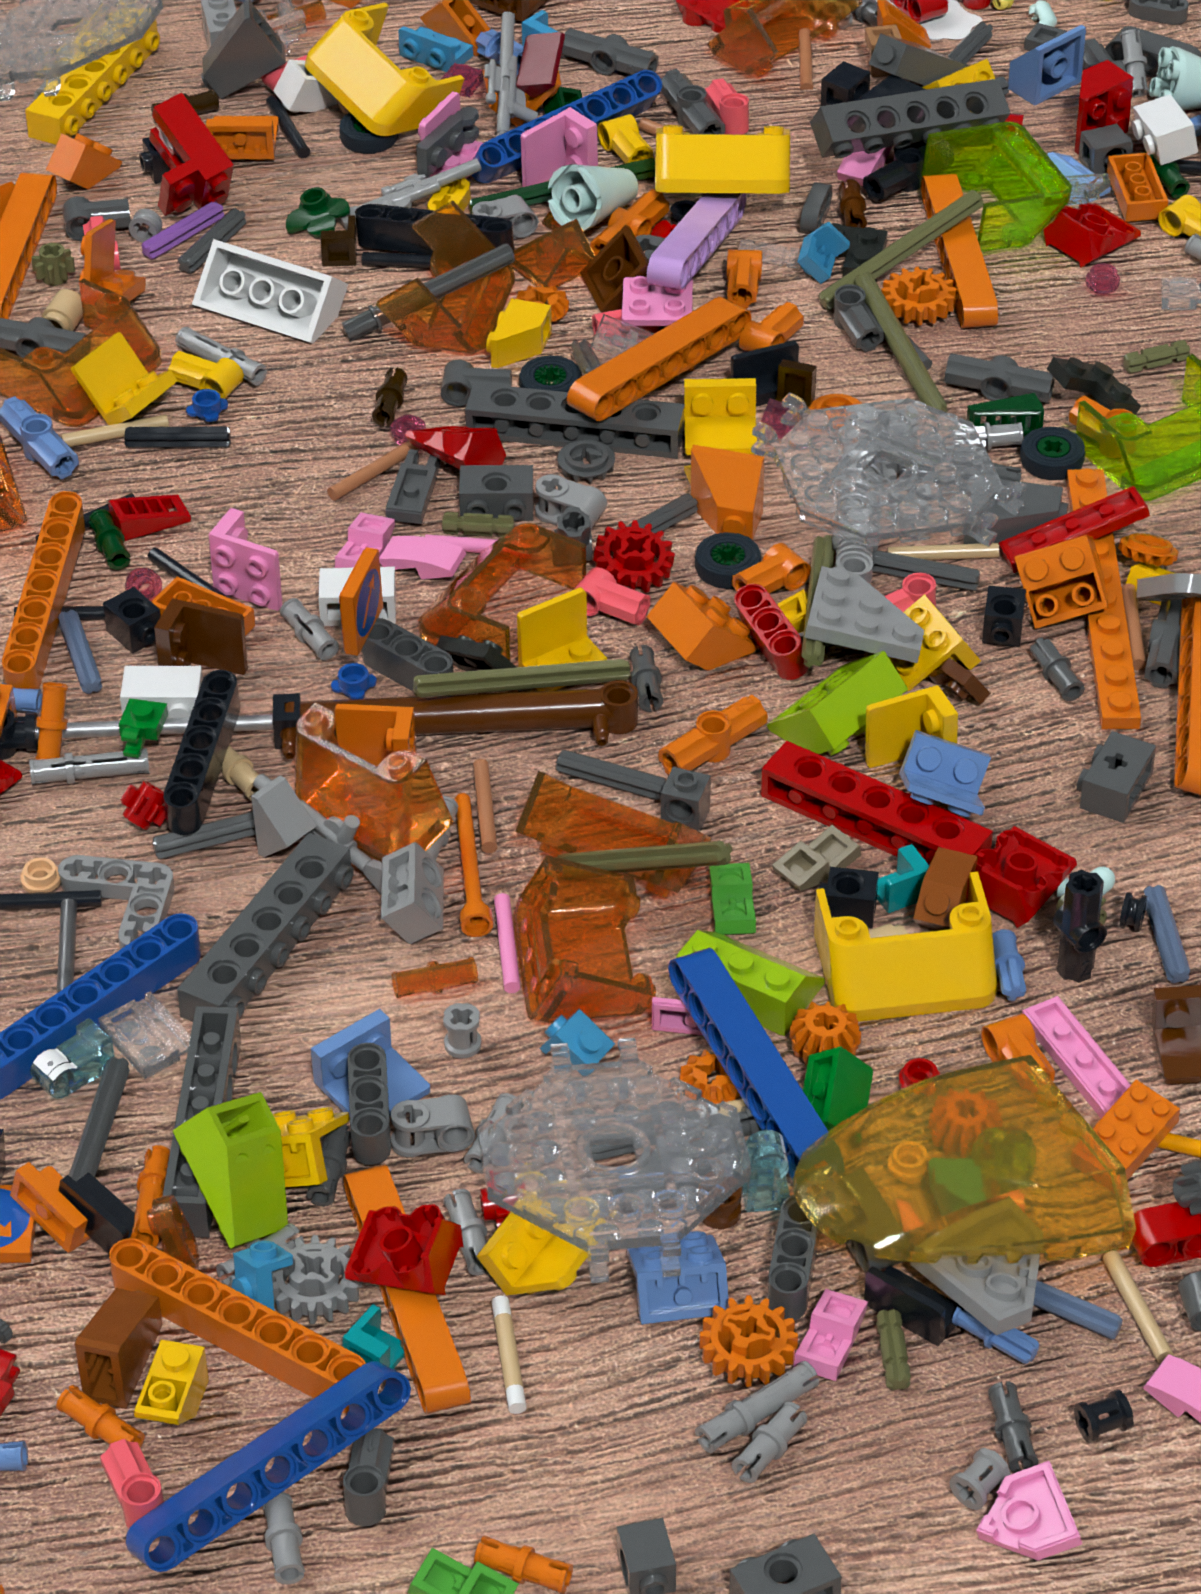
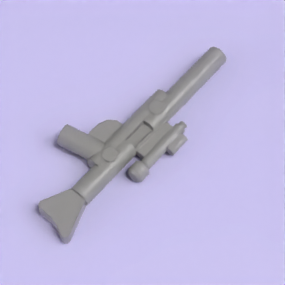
[484,12,538,151]
[336,158,482,230]
[253,773,382,895]

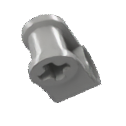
[472,195,539,239]
[535,474,607,529]
[391,1094,475,1157]

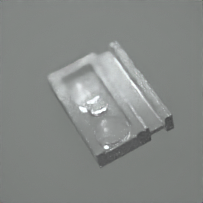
[1027,173,1111,207]
[99,991,191,1079]

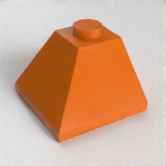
[691,445,764,540]

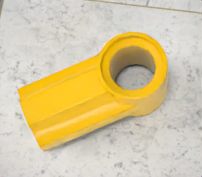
[597,114,653,164]
[1158,194,1201,237]
[168,350,244,399]

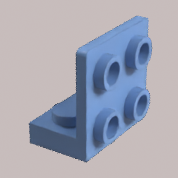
[899,730,991,817]
[311,1009,430,1117]
[626,1231,729,1324]

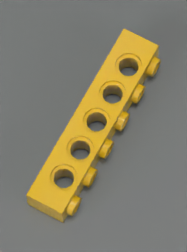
[25,10,160,145]

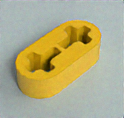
[427,178,471,213]

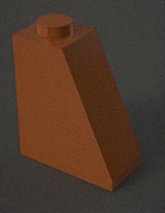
[75,1288,163,1409]

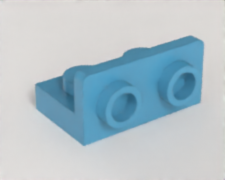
[398,26,473,74]

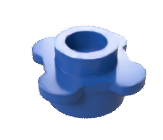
[186,389,228,422]
[331,663,377,699]

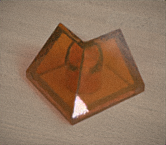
[508,219,595,287]

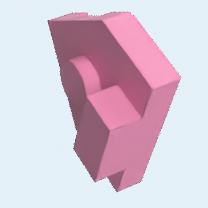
[976,1461,1082,1561]

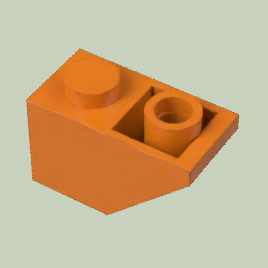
[46,133,123,189]

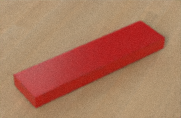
[998,486,1150,573]

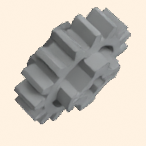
[272,1235,363,1324]

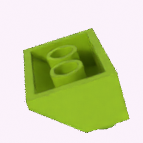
[766,651,908,756]
[676,930,825,1036]

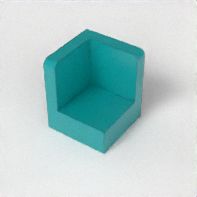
[877,844,929,913]
[342,1304,404,1369]

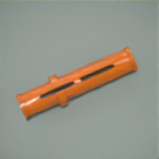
[130,1145,170,1247]

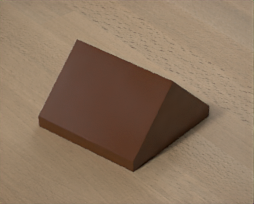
[580,224,649,313]

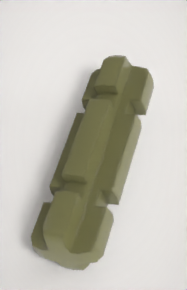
[1123,340,1190,374]
[442,512,515,537]
[876,1309,911,1391]

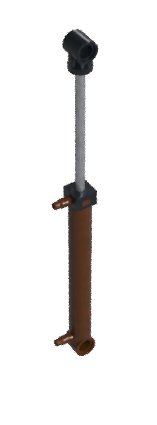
[0,680,638,760]

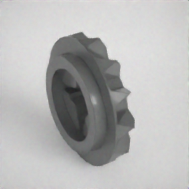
[558,440,615,483]

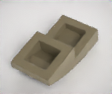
[772,825,862,891]

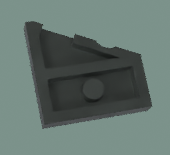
[436,635,533,692]

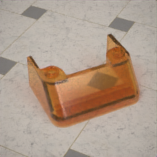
[707,0,863,77]
[376,200,515,355]
[0,278,162,427]
[418,523,586,661]
[515,771,712,898]

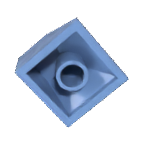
[1008,25,1086,105]

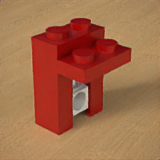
[149,92,234,216]

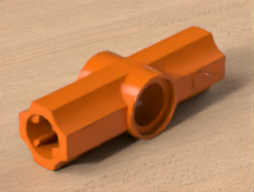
[590,188,669,256]
[658,694,768,774]

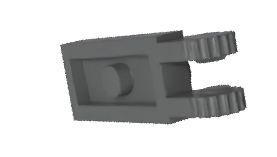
[416,106,479,178]
[385,449,441,524]

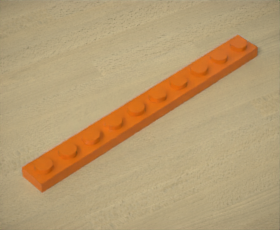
[1066,468,1141,729]

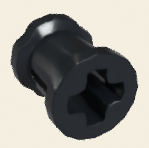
[1074,1389,1134,1443]

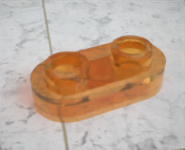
[147,1194,200,1268]

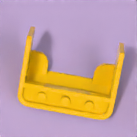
[305,2,465,136]
[655,125,790,194]
[814,872,997,1022]

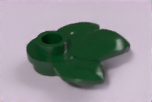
[286,187,350,238]

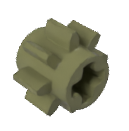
[31,243,75,286]

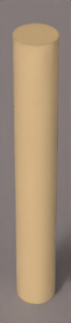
[61,414,169,447]
[887,543,999,560]
[1103,1250,1174,1363]

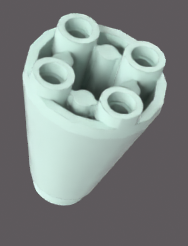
[1149,46,1201,111]

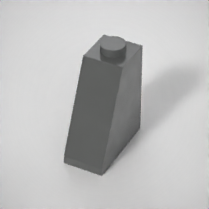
[201,0,286,99]
[869,33,968,85]
[964,476,1068,544]

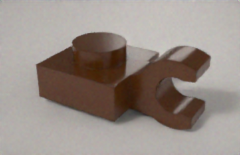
[928,657,991,705]

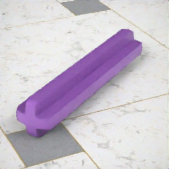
[141,202,224,260]

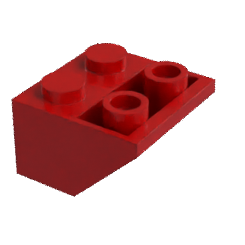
[1074,59,1134,155]

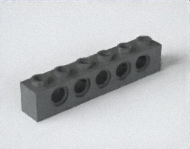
[810,78,1011,158]
[465,383,684,459]
[177,833,354,1022]
[161,1006,241,1238]

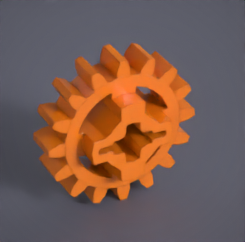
[881,267,956,325]
[700,1295,798,1387]

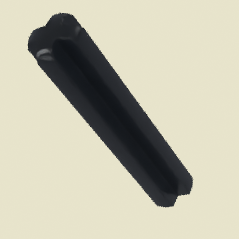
[124,426,231,448]

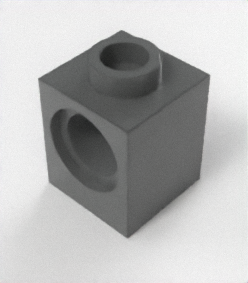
[1079,124,1133,176]
[661,767,711,836]
[617,1518,676,1594]

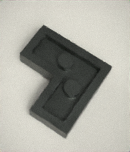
[820,223,888,282]
[1047,357,1141,416]

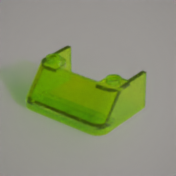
[921,122,1072,252]
[1076,354,1201,501]

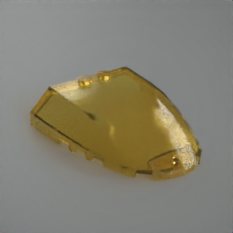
[793,1055,1136,1264]

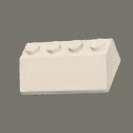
[192,239,348,344]

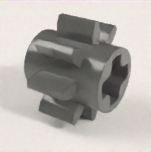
[1173,1160,1201,1215]

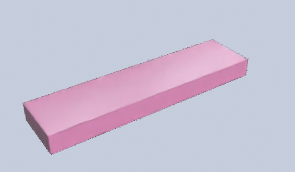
[1022,996,1130,1118]

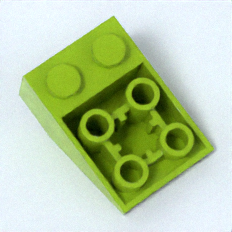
[172,1092,288,1249]

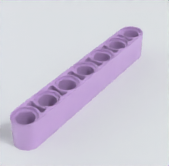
[647,193,746,290]

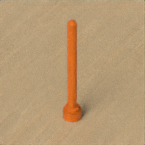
[455,793,493,937]

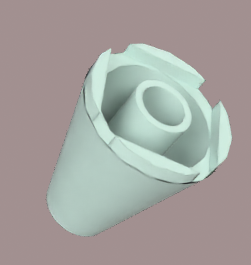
[548,164,638,232]

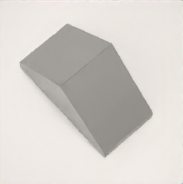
[251,775,317,857]

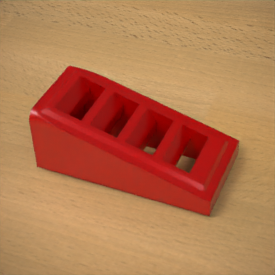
[108,494,191,541]

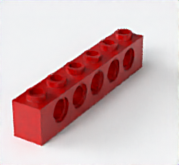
[761,740,993,866]

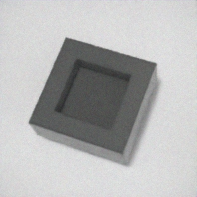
[1024,23,1067,51]

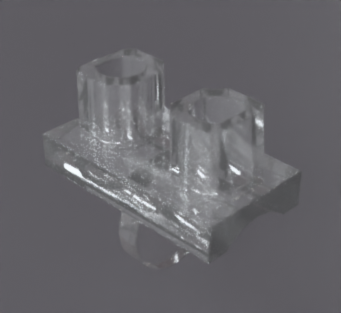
[258,0,307,56]
[591,314,655,357]

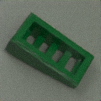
[966,393,1044,437]

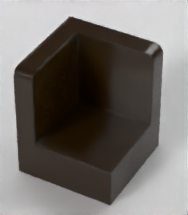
[321,215,357,267]

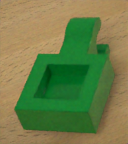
[118,699,168,758]

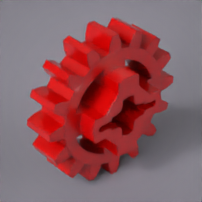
[593,520,675,593]

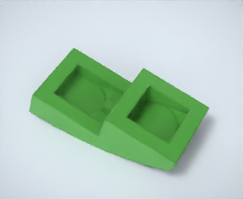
[709,863,756,935]
[407,1548,519,1594]

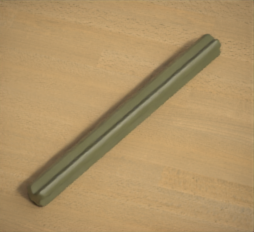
[818,190,984,310]
[855,272,948,419]
[801,535,835,668]
[413,659,630,698]
[554,841,733,877]

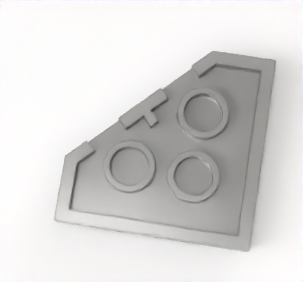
[804,566,924,663]
[910,1212,1043,1335]

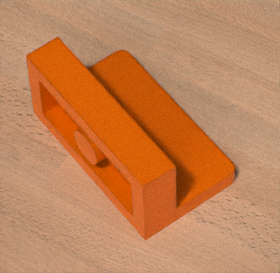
[10,1162,90,1253]

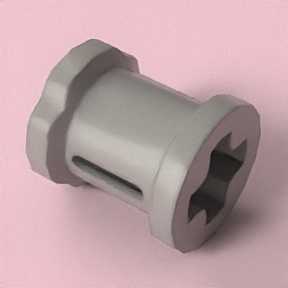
[443,1003,482,1059]
[949,1447,1011,1510]

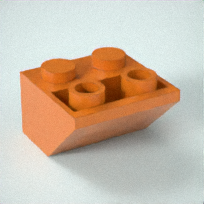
[1015,535,1109,629]
[646,582,759,671]

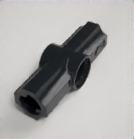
[863,139,953,202]
[1053,869,1107,983]

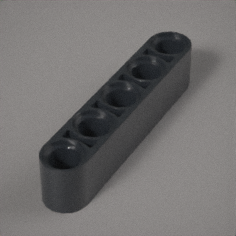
[355,204,515,260]
[163,670,240,835]

